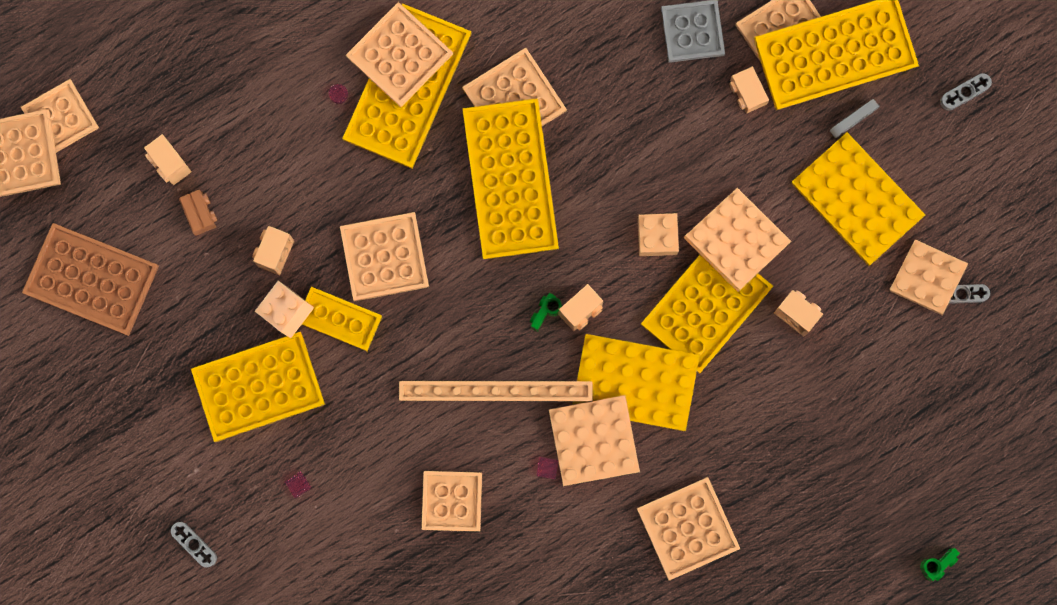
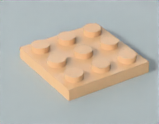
[21,79,99,153]
[890,240,968,316]
[422,471,482,532]

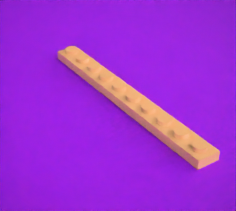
[399,381,593,401]

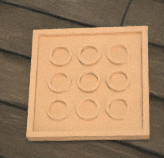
[735,0,821,62]
[346,2,453,108]
[462,48,567,126]
[0,109,61,197]
[684,188,791,292]
[340,212,429,302]
[549,395,640,486]
[637,477,740,580]

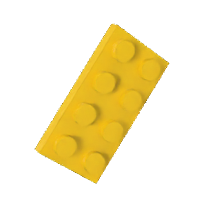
[301,287,382,351]

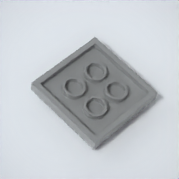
[661,0,725,63]

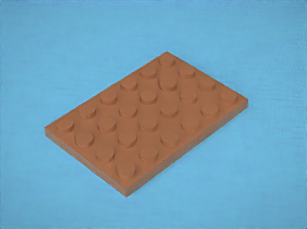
[22,223,159,336]

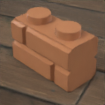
[179,190,218,236]

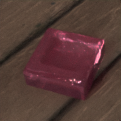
[536,457,559,480]
[285,472,312,499]

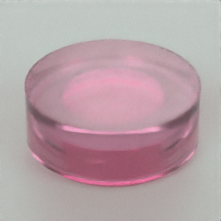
[329,84,348,104]

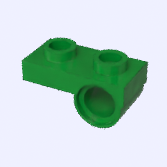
[530,293,562,332]
[920,548,960,581]

